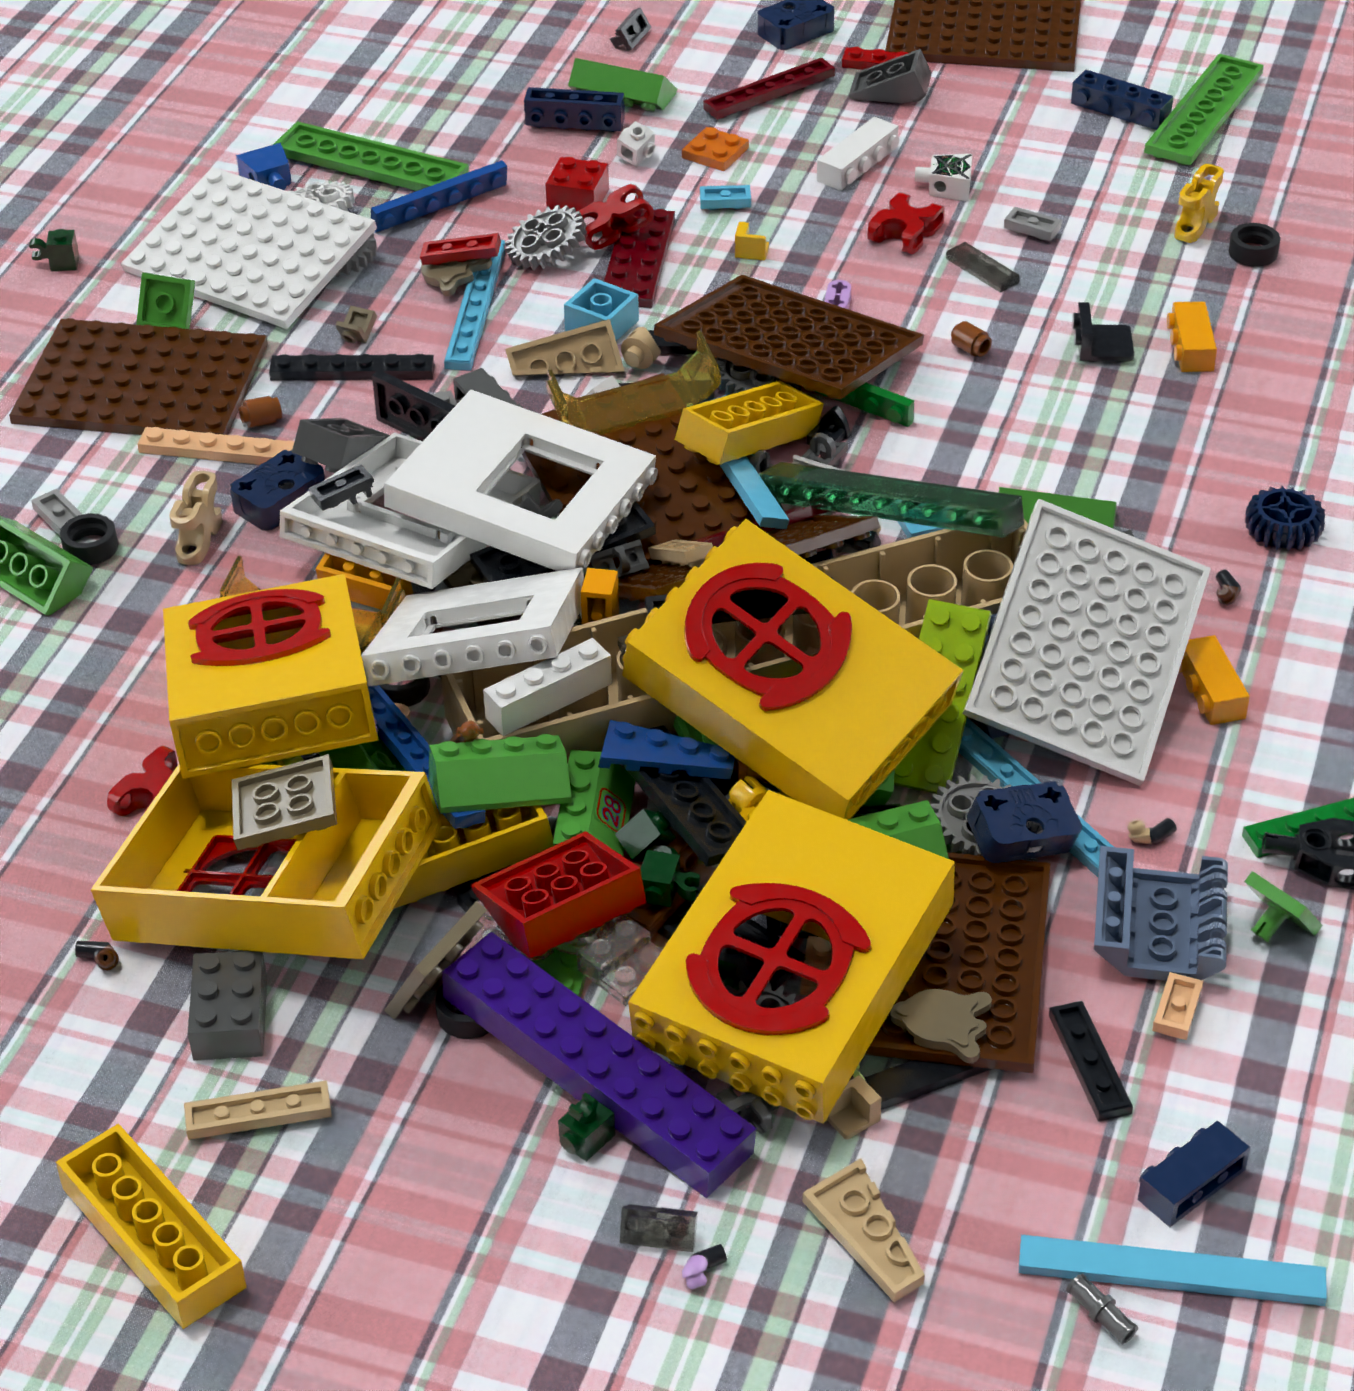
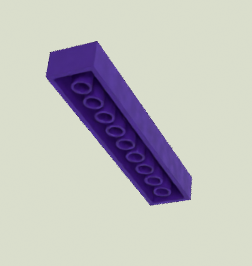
[442,931,757,1198]

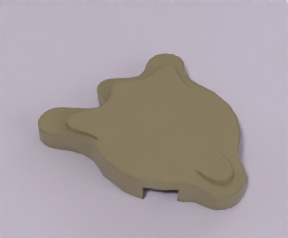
[421,258,492,296]
[890,989,992,1063]

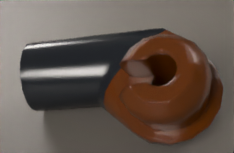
[1216,569,1241,605]
[75,941,119,971]

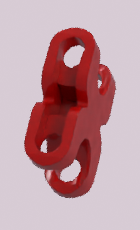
[579,184,654,250]
[867,192,945,254]
[107,746,178,816]

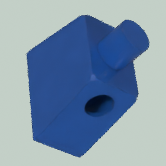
[236,143,291,190]

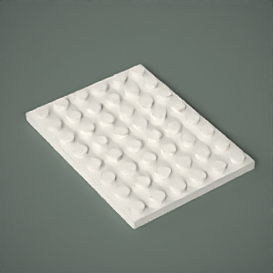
[121,167,377,329]
[962,499,1211,786]

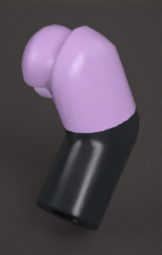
[682,1244,727,1290]

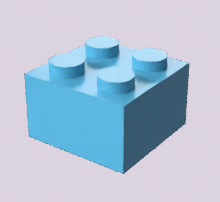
[564,278,639,341]

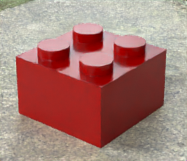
[545,157,609,212]

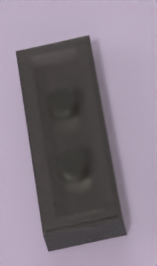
[946,242,1020,293]

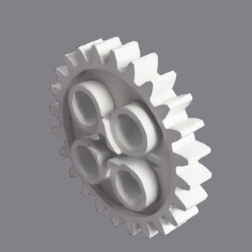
[287,181,355,211]

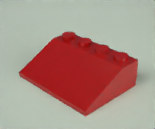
[471,831,646,959]

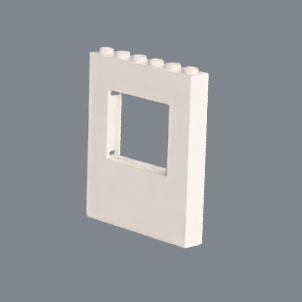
[384,389,658,571]
[279,432,541,589]
[361,567,584,686]

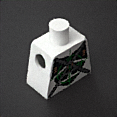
[915,154,972,201]

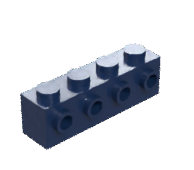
[1071,69,1173,130]
[524,87,625,132]

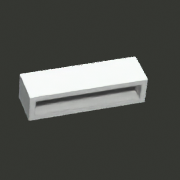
[817,117,899,191]
[483,638,612,736]

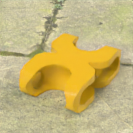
[1174,164,1224,243]

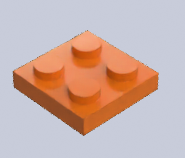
[682,127,749,171]

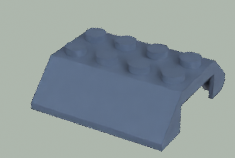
[1094,846,1228,981]

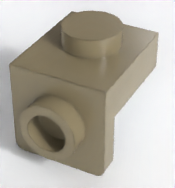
[335,306,377,343]

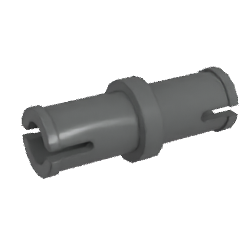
[1066,1273,1138,1345]

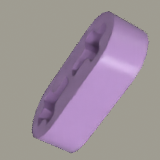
[824,280,851,310]

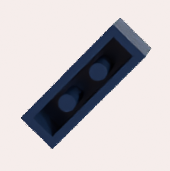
[1137,1120,1250,1227]

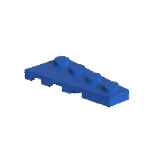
[598,720,735,779]

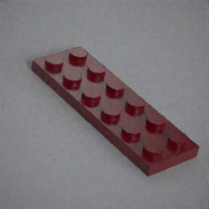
[604,209,675,308]

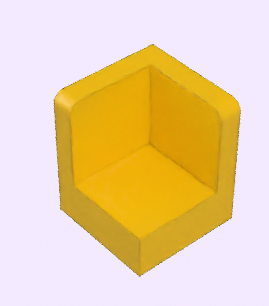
[735,222,769,260]

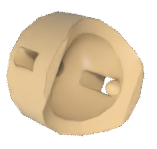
[621,327,661,369]

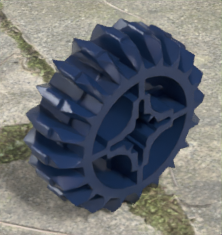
[1245,485,1325,552]

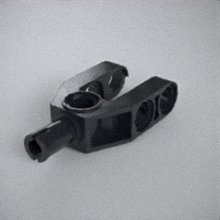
[1261,818,1354,890]

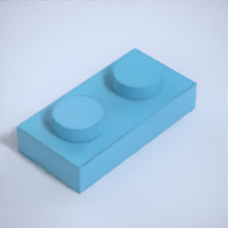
[700,185,751,210]

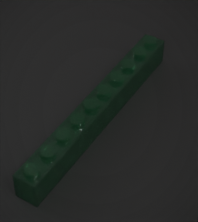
[760,462,1024,538]

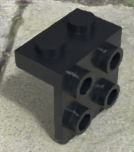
[1072,302,1134,362]

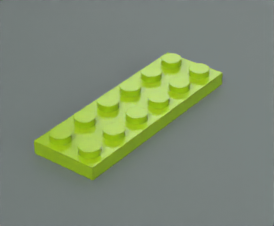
[894,599,992,794]

